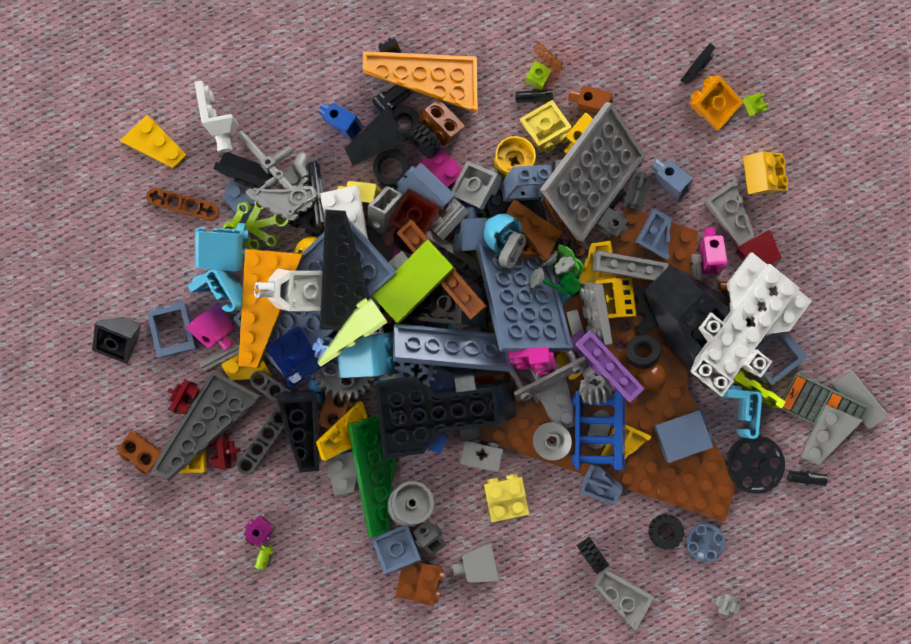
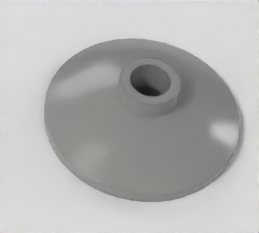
[533,422,572,460]

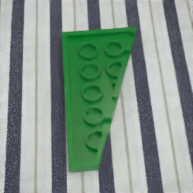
[347,413,400,538]

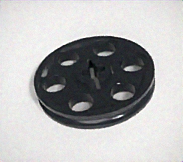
[726,436,785,494]

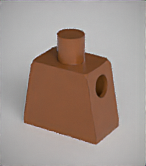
[568,86,614,116]

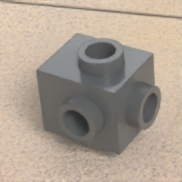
[595,208,628,238]
[413,520,447,557]

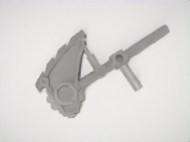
[237,131,318,221]

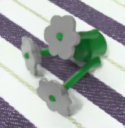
[530,250,581,295]

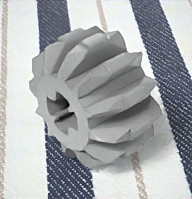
[579,374,613,405]

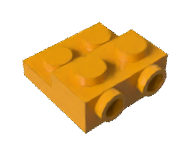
[688,76,744,130]

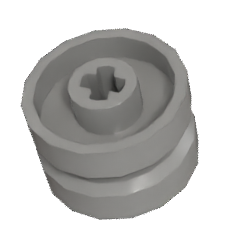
[387,481,434,527]

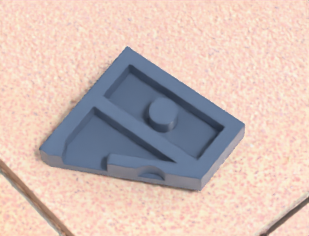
[223,180,255,223]
[635,209,671,261]

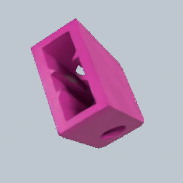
[699,227,727,274]
[186,302,234,351]

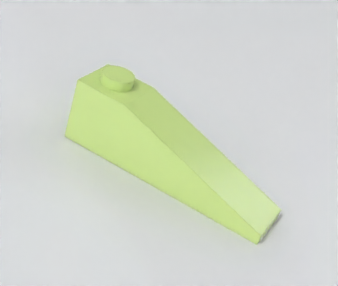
[318,298,387,367]

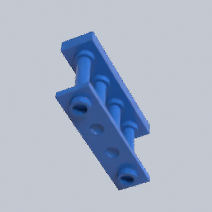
[572,390,625,470]

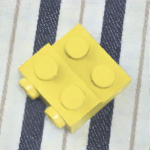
[520,100,572,154]
[484,474,529,522]

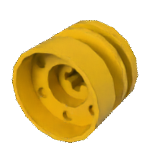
[493,136,536,179]

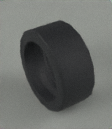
[373,150,409,188]

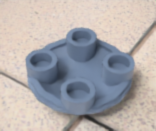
[686,523,725,562]

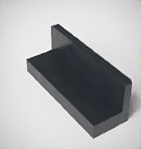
[213,152,273,189]

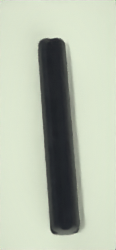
[308,161,325,229]

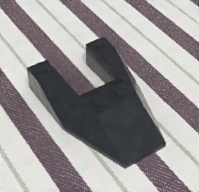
[643,265,767,389]

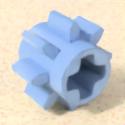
[312,337,333,359]

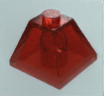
[388,189,441,235]

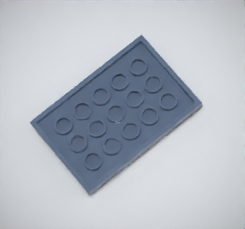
[476,243,573,352]

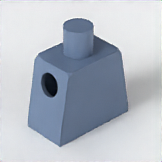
[650,159,693,202]
[453,207,488,252]

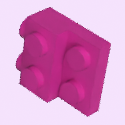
[414,149,462,189]
[508,346,556,376]

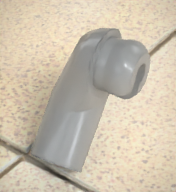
[294,153,310,179]

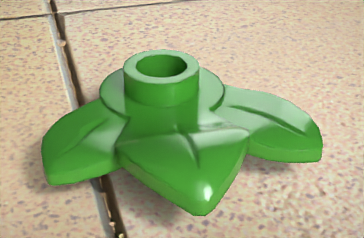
[555,245,584,279]

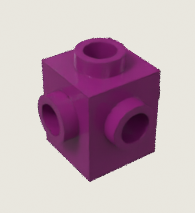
[243,515,275,547]

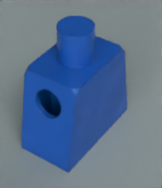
[318,103,364,141]

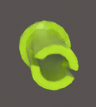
[254,544,274,570]

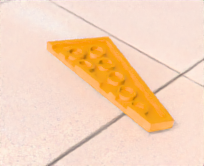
[238,249,304,368]

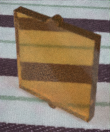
[533,42,564,73]

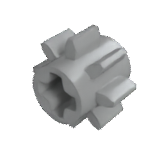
[715,593,741,617]

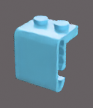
[195,223,249,271]
[188,270,243,312]
[338,332,396,378]
[720,386,762,439]

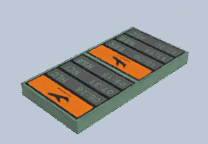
[782,372,868,441]

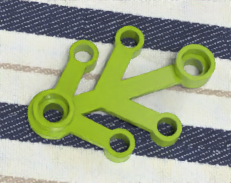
[223,201,291,250]

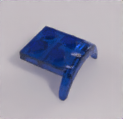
[265,326,335,388]

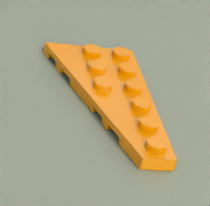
[363,51,478,113]

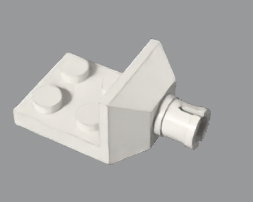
[194,81,238,153]
[254,269,322,311]

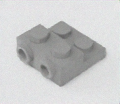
[451,161,504,210]

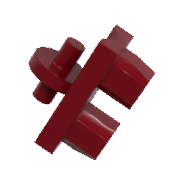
[167,379,200,415]
[208,434,241,470]

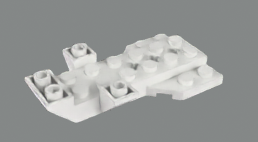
[691,253,812,397]

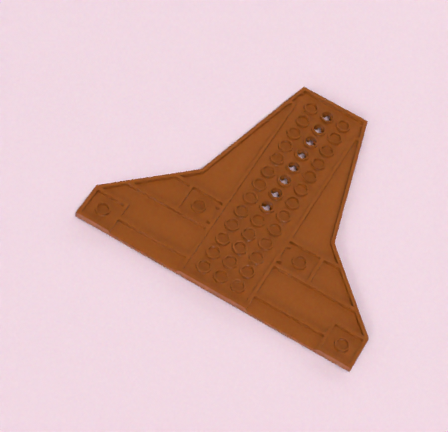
[436,207,736,522]

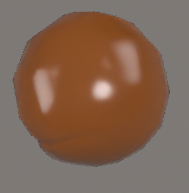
[637,363,666,392]

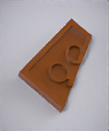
[505,199,561,262]

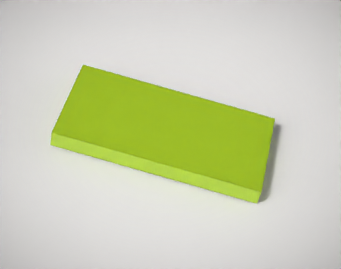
[372,240,455,324]

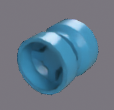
[308,379,326,403]

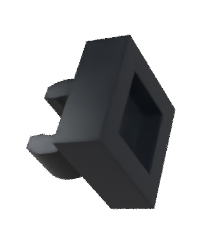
[378,38,401,53]

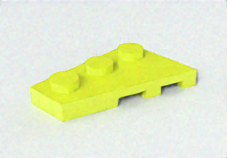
[732,370,786,408]

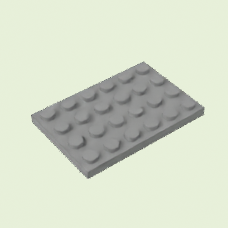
[540,102,645,242]

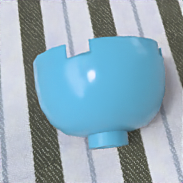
[484,213,522,253]

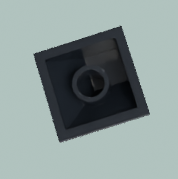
[92,317,141,364]

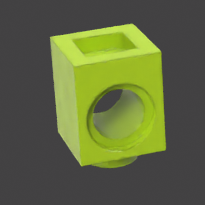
[525,61,552,90]

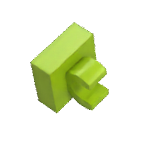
[742,93,769,117]

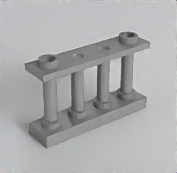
[509,350,587,402]

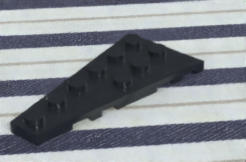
[320,209,380,332]

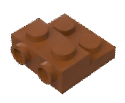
[395,562,444,606]

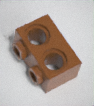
[418,99,465,147]
[318,393,355,429]
[116,431,162,473]

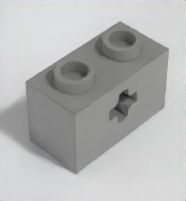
[460,440,503,472]

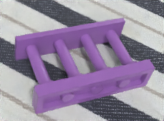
[571,329,644,402]

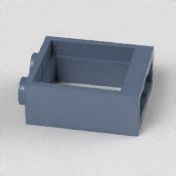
[501,165,552,202]
[147,301,198,358]
[755,332,808,386]

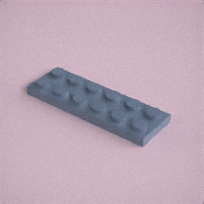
[393,324,512,372]

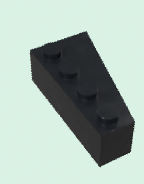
[274,390,319,473]

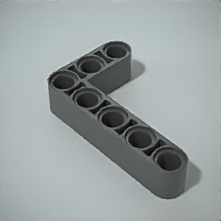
[237,371,292,475]

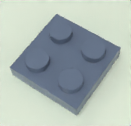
[372,526,422,576]

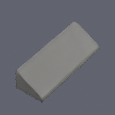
[833,370,888,429]

